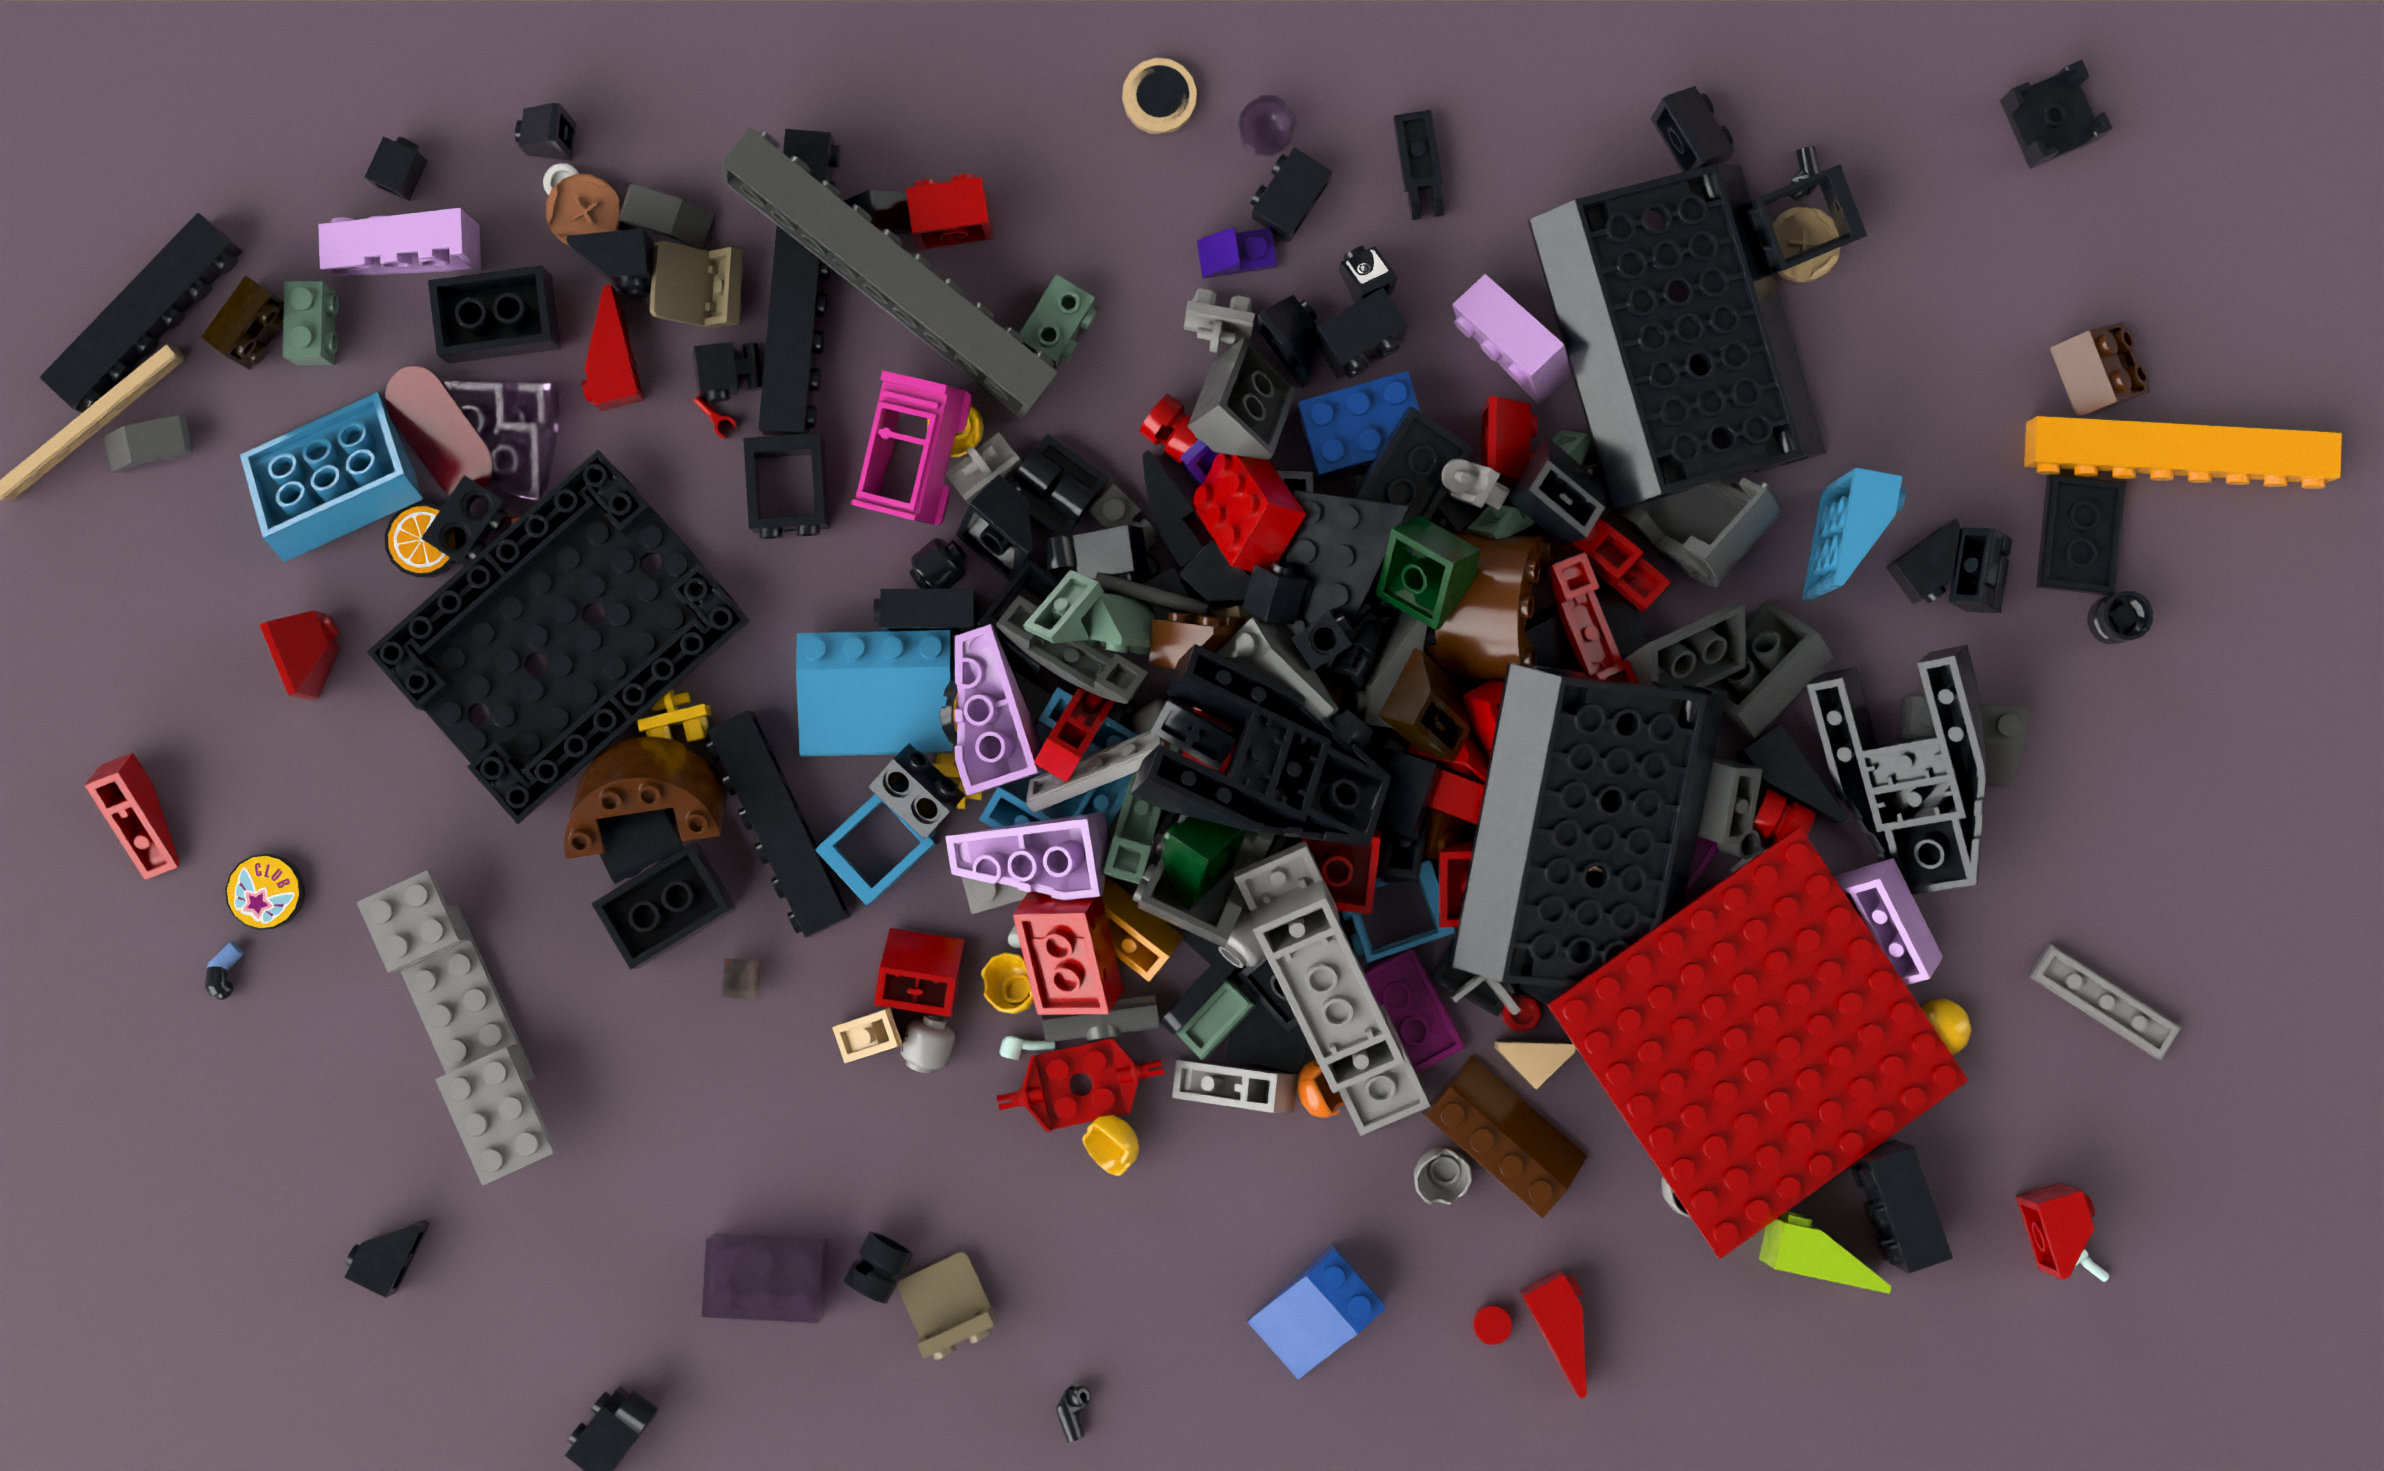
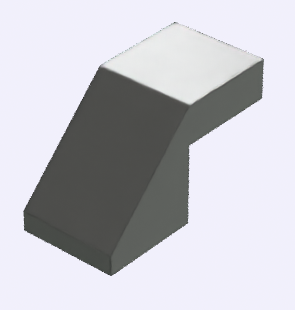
[618,184,714,249]
[104,414,193,473]

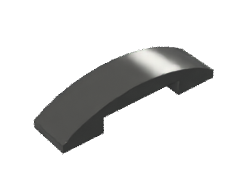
[997,595,1149,704]

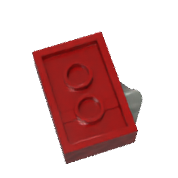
[1008,891,1124,1015]

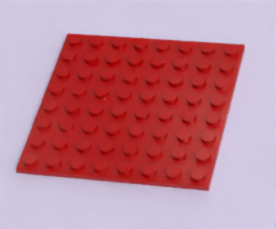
[1546,827,1969,1259]

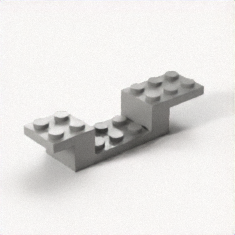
[1233,841,1431,1136]
[356,870,557,1186]

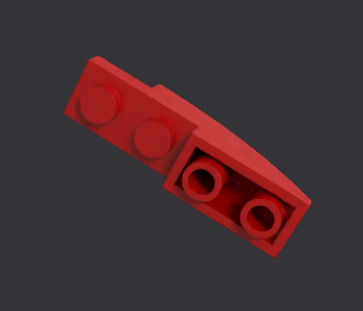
[1532,518,1671,613]

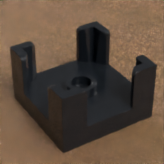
[2000,60,2113,169]

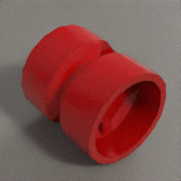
[1139,393,1198,465]
[1752,787,1816,844]

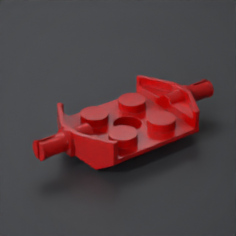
[996,1038,1165,1132]

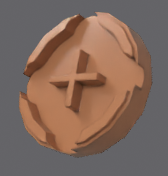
[546,174,622,246]

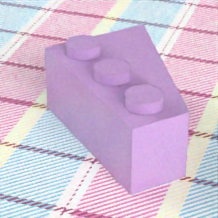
[1452,274,1572,406]
[1833,858,1943,985]

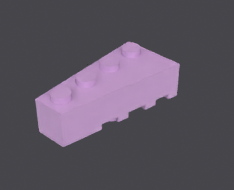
[318,208,481,277]

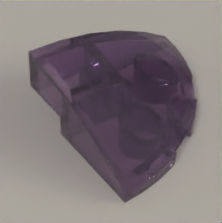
[440,380,559,500]

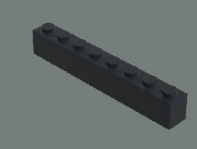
[758,129,841,436]

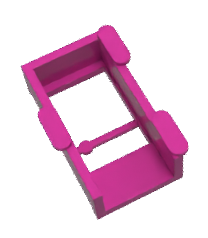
[851,370,972,525]

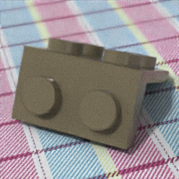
[650,241,744,329]
[897,1251,997,1360]

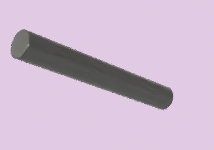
[1095,572,1208,614]

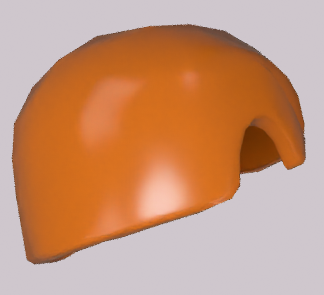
[1297,1060,1344,1118]

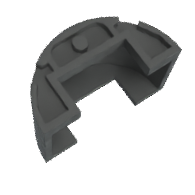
[1614,478,1780,587]
[1132,815,1275,947]

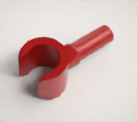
[693,396,737,439]

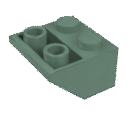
[1081,592,1157,655]

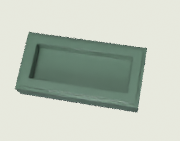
[1176,978,1256,1060]

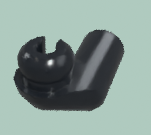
[1788,146,1820,201]
[1056,1384,1091,1443]

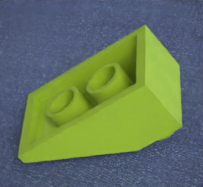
[1759,1211,1891,1294]

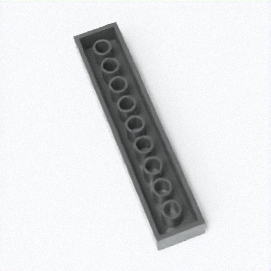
[721,127,1058,419]

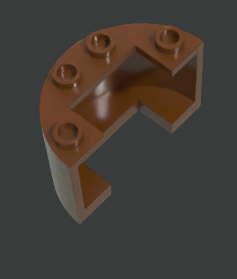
[1428,533,1555,682]
[564,737,727,859]

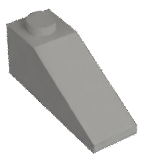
[1172,1060,1298,1113]

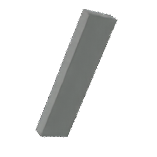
[1026,730,1170,813]
[2028,944,2181,1060]

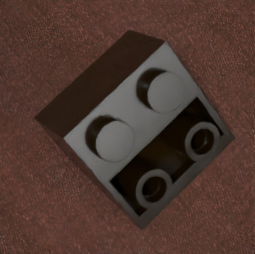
[201,275,284,370]
[1379,648,1471,762]

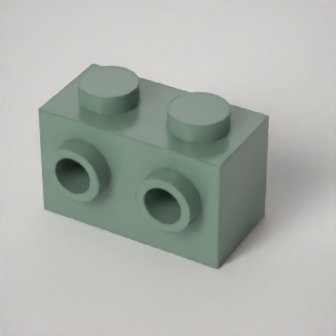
[1019,274,1098,368]
[283,281,339,365]

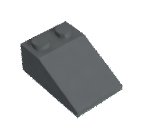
[1341,608,1427,728]
[1216,617,1339,722]

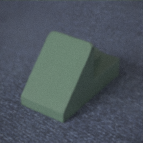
[1023,570,1104,643]

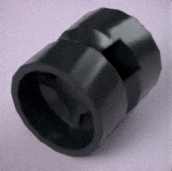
[2087,591,2153,644]
[843,1231,913,1304]

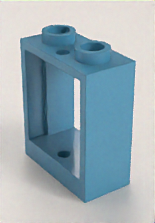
[815,794,938,906]
[1341,860,1455,962]

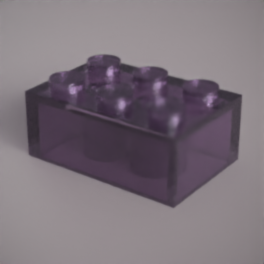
[702,1233,828,1323]

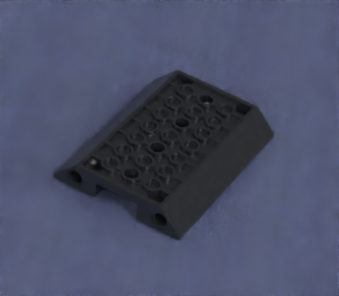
[1528,164,1826,511]
[367,450,750,824]
[1450,662,1727,989]

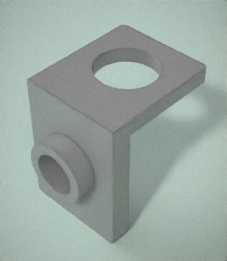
[1449,975,1521,1015]

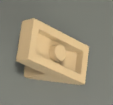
[832,1007,903,1063]

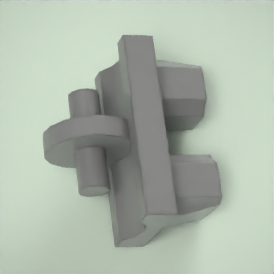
[1184,288,1255,353]
[946,432,1022,505]
[1442,458,1510,510]

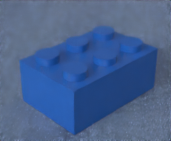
[1296,371,1420,481]

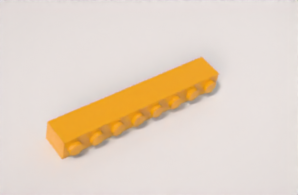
[2024,416,2342,489]

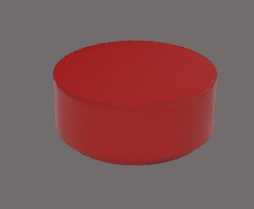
[1501,993,1541,1032]
[1472,1304,1512,1345]

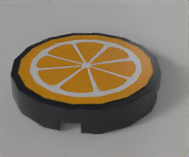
[384,502,463,578]

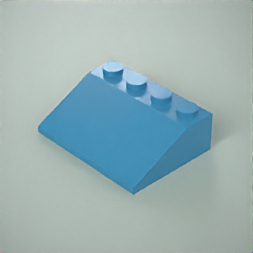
[240,392,423,562]
[1802,468,1906,602]
[796,630,954,757]

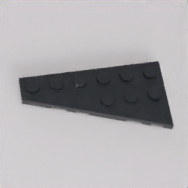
[1285,490,1412,686]

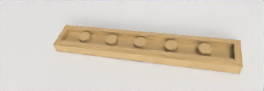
[0,344,186,501]

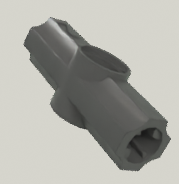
[1042,994,1160,1042]

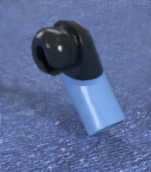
[205,941,244,1000]

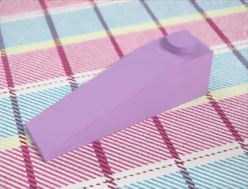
[955,624,1046,796]
[945,812,1110,900]

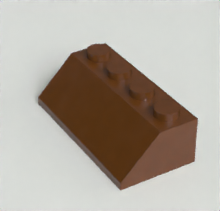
[1422,1055,1588,1219]

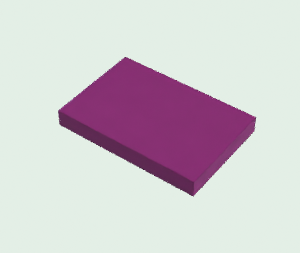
[1363,947,1467,1073]

